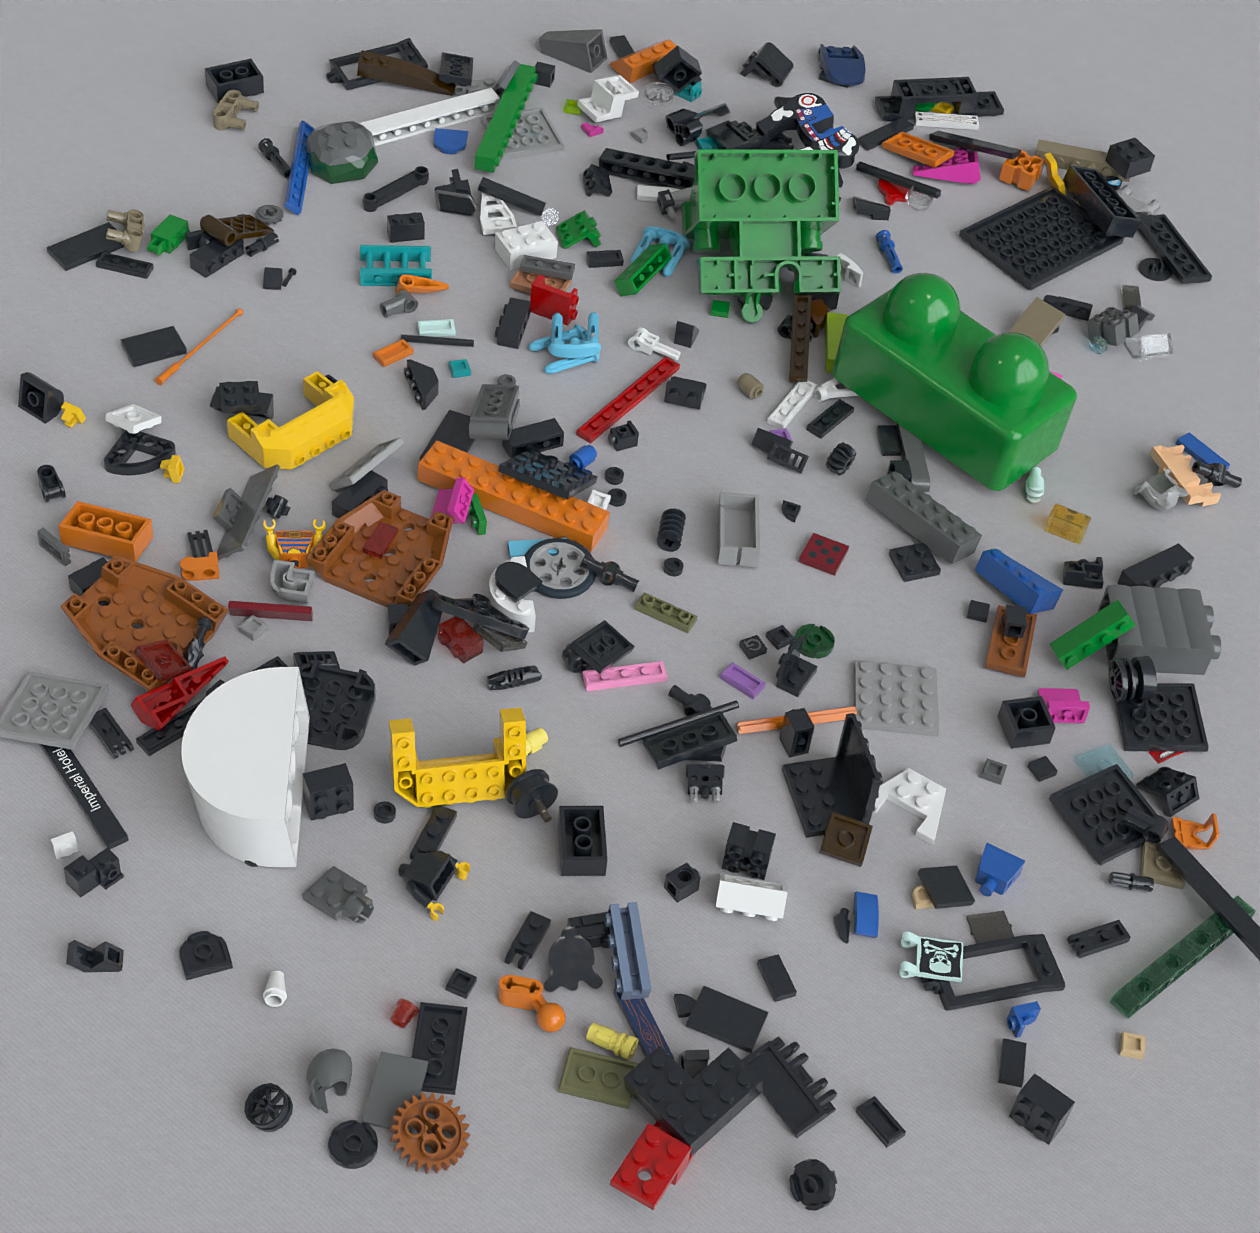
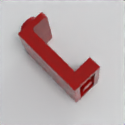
[530,274,579,326]

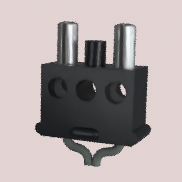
[686,761,725,804]

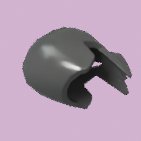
[306,1048,352,1113]

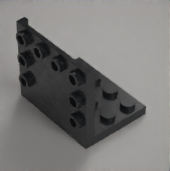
[782,713,883,838]

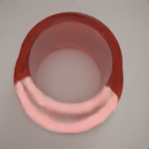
[390,998,419,1028]

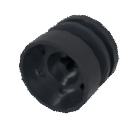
[1108,656,1157,702]

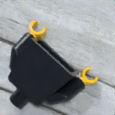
[398,850,470,921]

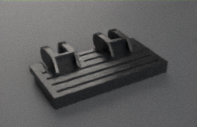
[706,120,765,150]
[742,1036,837,1138]

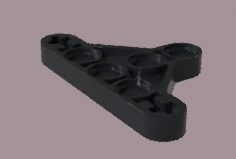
[431,593,530,639]

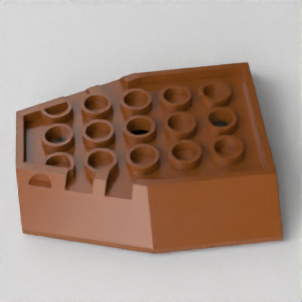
[306,490,453,607]
[61,555,229,691]

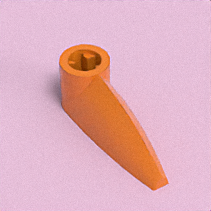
[395,275,449,295]

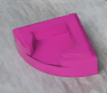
[581,123,604,137]

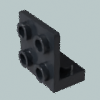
[776,635,818,697]
[1136,767,1200,817]

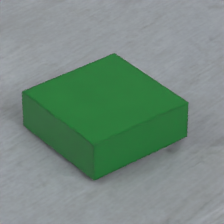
[711,300,730,318]

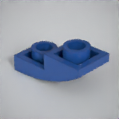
[853,891,879,938]

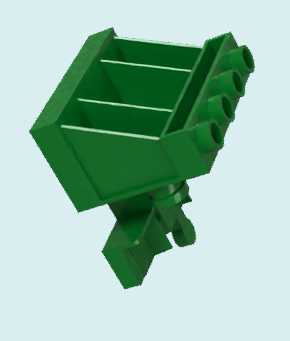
[681,150,841,324]

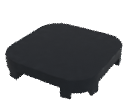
[299,660,376,750]

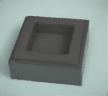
[981,758,1007,785]

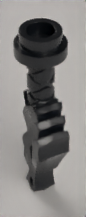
[183,617,212,674]

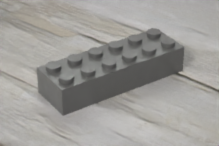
[865,471,982,564]

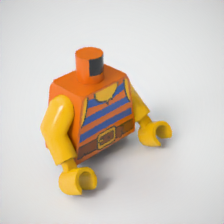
[263,519,326,569]

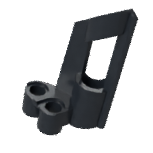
[665,103,731,146]

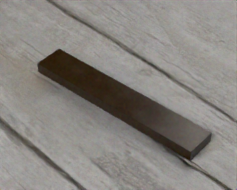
[789,295,812,382]

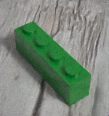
[614,243,672,296]
[1049,600,1136,670]

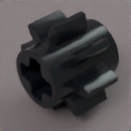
[265,494,291,519]

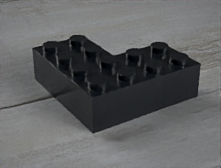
[624,1046,763,1156]

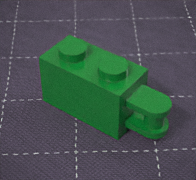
[147,214,190,256]

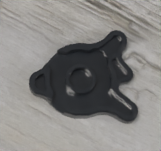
[544,926,603,992]

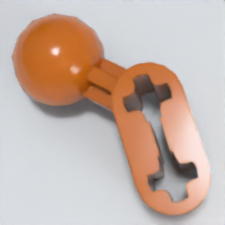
[498,975,566,1033]

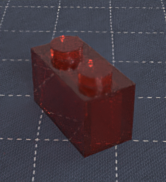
[438,616,484,664]

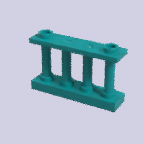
[360,245,432,286]

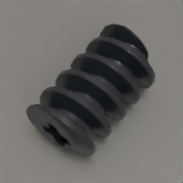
[657,508,686,552]

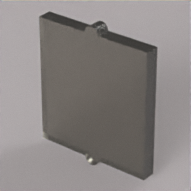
[967,910,1014,944]

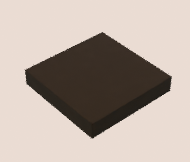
[819,812,873,867]

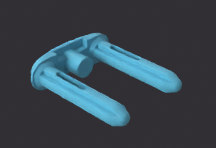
[630,226,690,277]
[548,312,601,358]
[529,324,599,374]

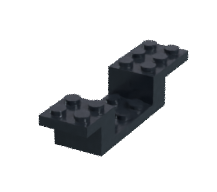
[874,77,1004,121]

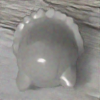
[1132,468,1188,511]

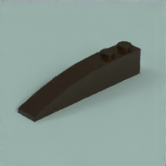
[357,50,455,96]

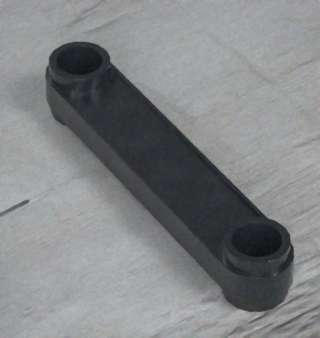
[363,166,429,212]

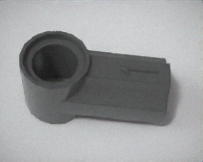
[380,290,418,318]

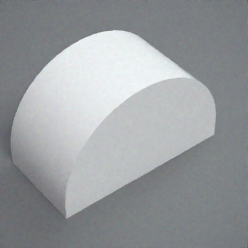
[181,667,310,867]

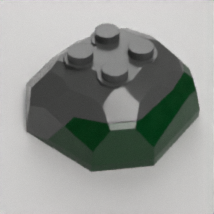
[306,121,378,184]

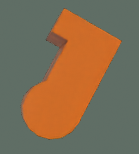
[180,551,219,581]

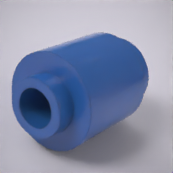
[569,445,597,470]

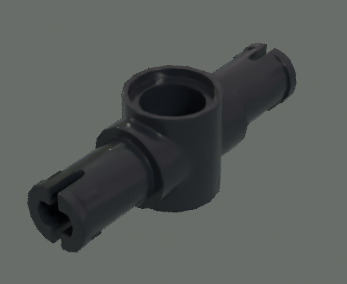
[1192,461,1242,488]
[580,555,639,592]
[668,685,727,719]

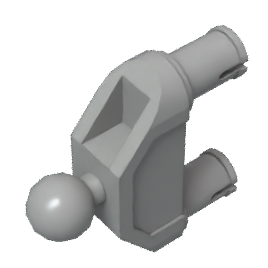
[1116,185,1160,216]

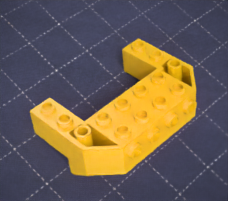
[227,371,354,470]
[388,707,526,808]

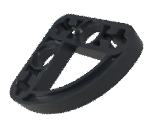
[104,430,176,476]

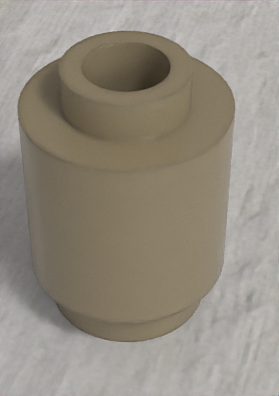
[737,373,764,399]

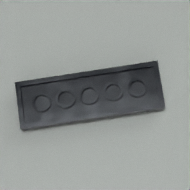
[1138,214,1212,284]

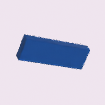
[1176,432,1230,470]

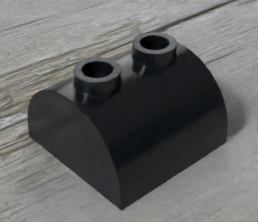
[18,372,64,424]

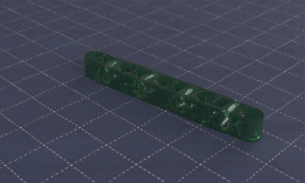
[1110,896,1256,1019]

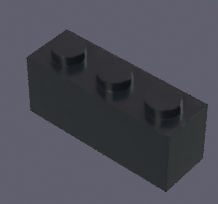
[189,239,244,278]
[495,297,531,349]
[502,418,564,459]
[332,470,388,519]

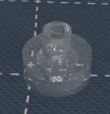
[541,208,559,226]

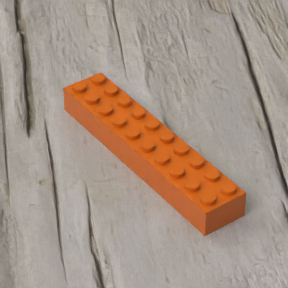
[417,441,610,553]

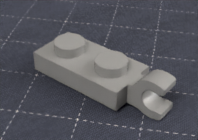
[454,78,497,96]

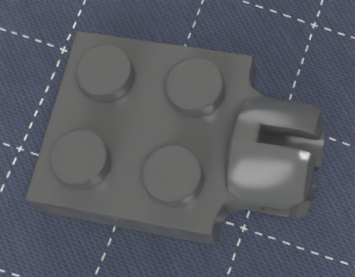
[302,866,374,923]

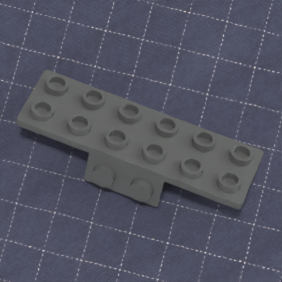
[213,464,280,560]

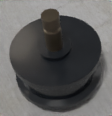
[505,769,558,823]

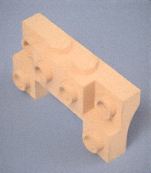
[1150,445,1221,507]

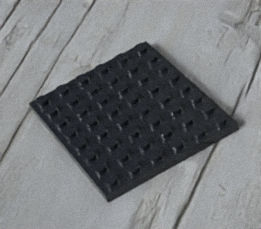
[959,186,1124,290]

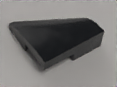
[852,196,891,221]
[1063,557,1104,589]

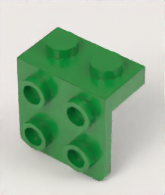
[556,210,601,249]

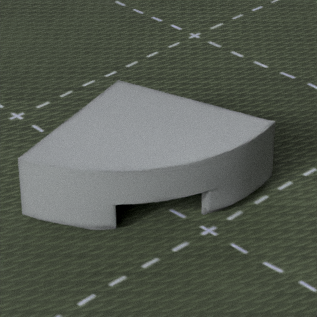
[631,126,648,144]

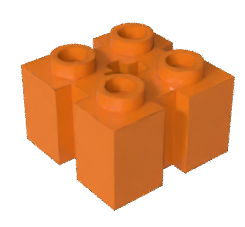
[999,148,1045,192]

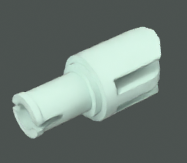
[1026,467,1044,503]

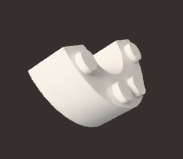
[489,556,536,632]

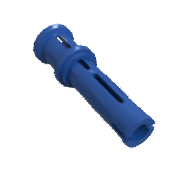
[876,230,903,274]

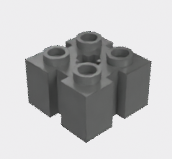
[1087,307,1139,346]

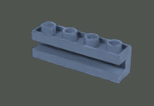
[604,902,652,1000]

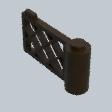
[200,214,274,246]

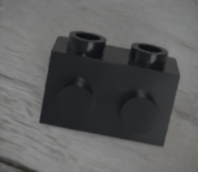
[583,164,612,197]

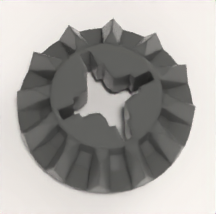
[255,205,284,225]

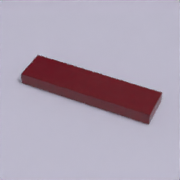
[228,601,313,621]

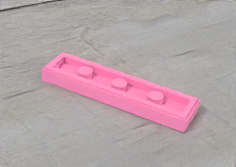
[582,661,668,691]

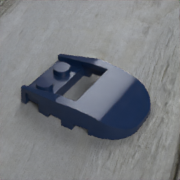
[818,44,866,85]

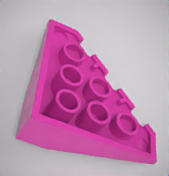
[913,146,981,184]

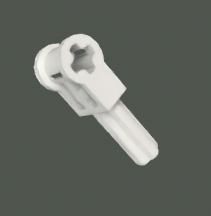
[628,327,681,360]

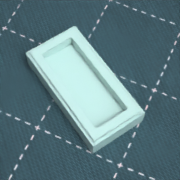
[417,319,456,337]

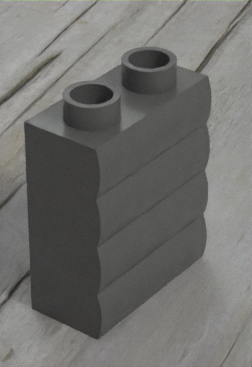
[1098,585,1221,675]

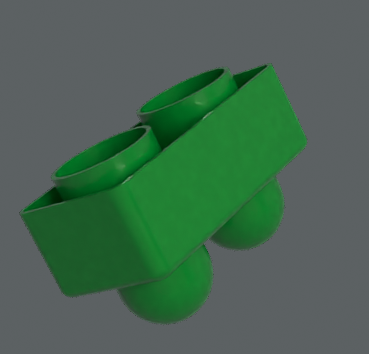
[832,273,1077,491]

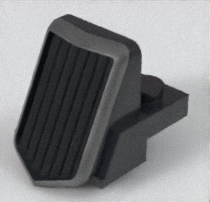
[434,169,478,216]

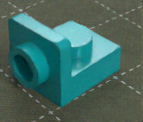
[676,82,702,103]

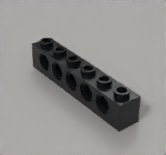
[599,148,695,190]

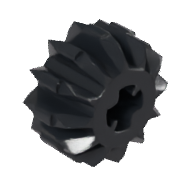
[826,442,856,476]

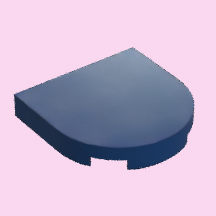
[434,128,468,154]

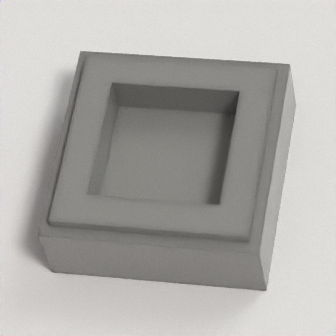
[238,615,268,641]

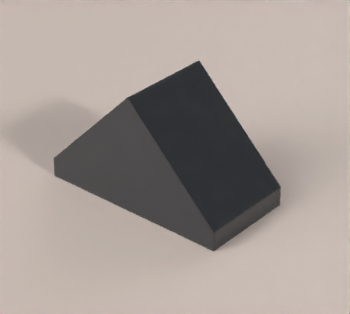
[674,321,699,348]

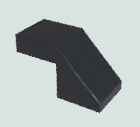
[1130,305,1155,331]
[66,940,124,973]

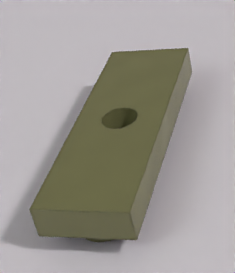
[634,592,698,634]

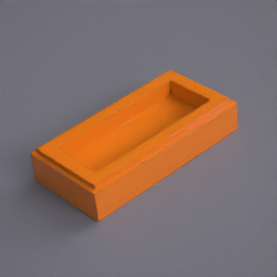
[373,339,414,367]

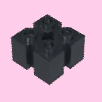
[721,822,776,880]

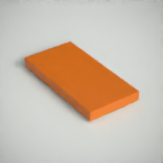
[882,132,954,167]

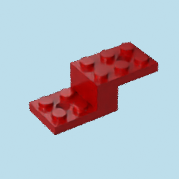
[610,1121,696,1210]

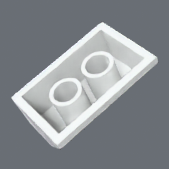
[716,873,787,921]

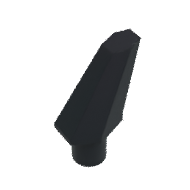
[834,908,851,944]

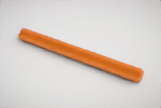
[736,706,857,734]

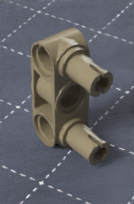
[213,90,259,131]
[106,209,145,252]

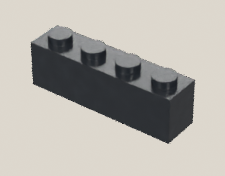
[1117,543,1194,588]

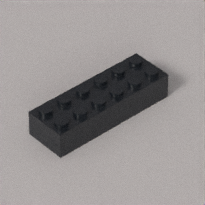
[1063,165,1141,238]

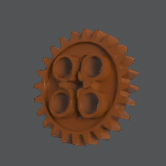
[389,1092,470,1174]

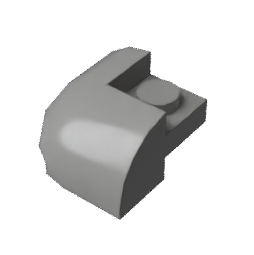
[270,560,315,603]

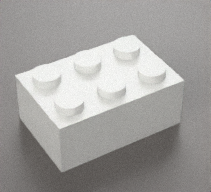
[495,221,558,270]

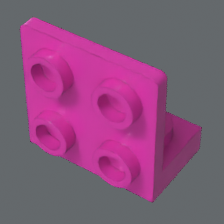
[430,477,474,524]
[1038,688,1090,723]

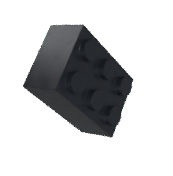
[205,58,264,103]
[558,806,608,876]

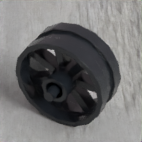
[244,1083,293,1132]

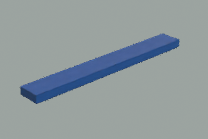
[284,120,315,215]

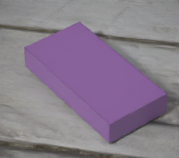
[720,662,766,699]

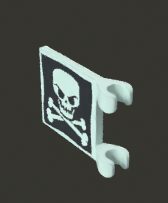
[899,932,963,983]

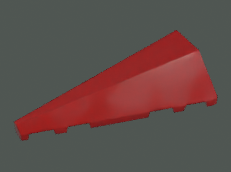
[131,656,229,730]

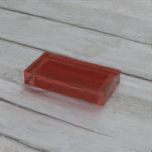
[363,522,398,559]

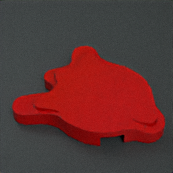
[878,174,922,205]

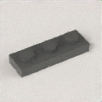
[520,255,575,280]

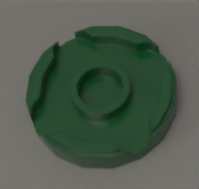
[794,624,835,659]

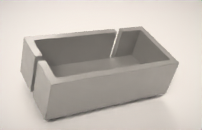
[718,492,760,567]

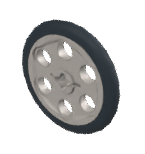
[525,538,596,599]

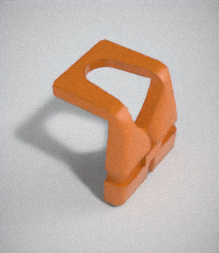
[1171,813,1219,850]

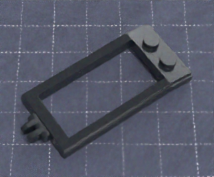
[326,38,428,90]
[920,934,1066,1011]

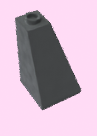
[539,29,608,73]

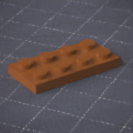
[985,605,1037,678]

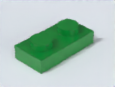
[468,493,487,535]

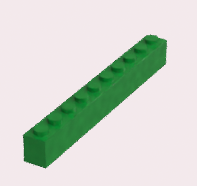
[474,64,538,173]

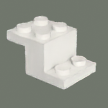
[577,75,639,122]

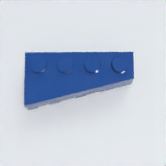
[975,549,1063,614]

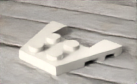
[873,768,946,845]

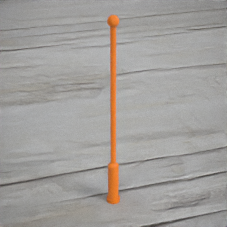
[155,308,243,386]

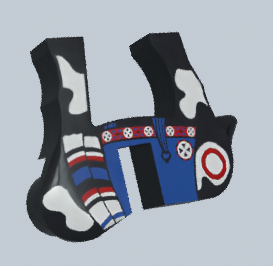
[756,93,859,169]

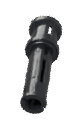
[258,138,291,178]

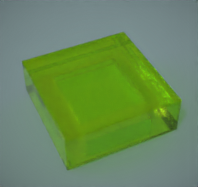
[564,99,581,115]

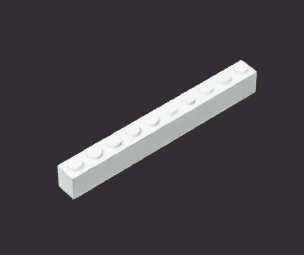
[358,88,500,146]

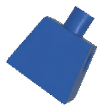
[975,843,1025,897]

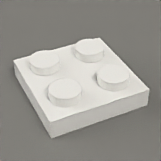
[105,404,161,433]

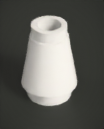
[263,971,287,1007]

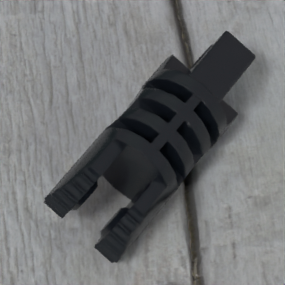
[487,665,542,690]

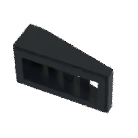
[766,441,809,474]
[293,651,340,669]

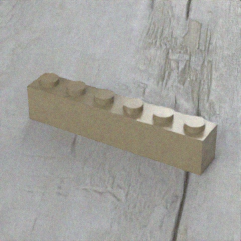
[1035,139,1130,182]

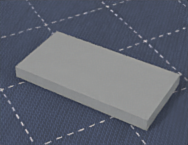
[329,437,404,491]

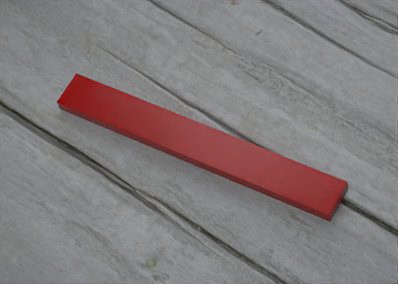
[576,356,680,444]

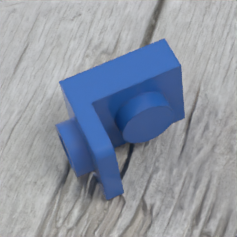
[1007,1001,1041,1038]

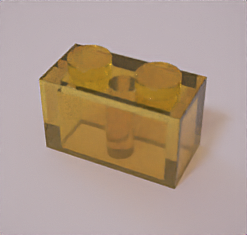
[1044,503,1091,545]

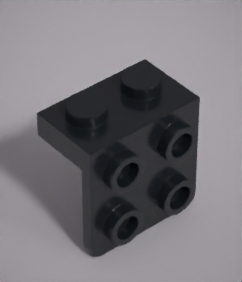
[664,376,707,410]

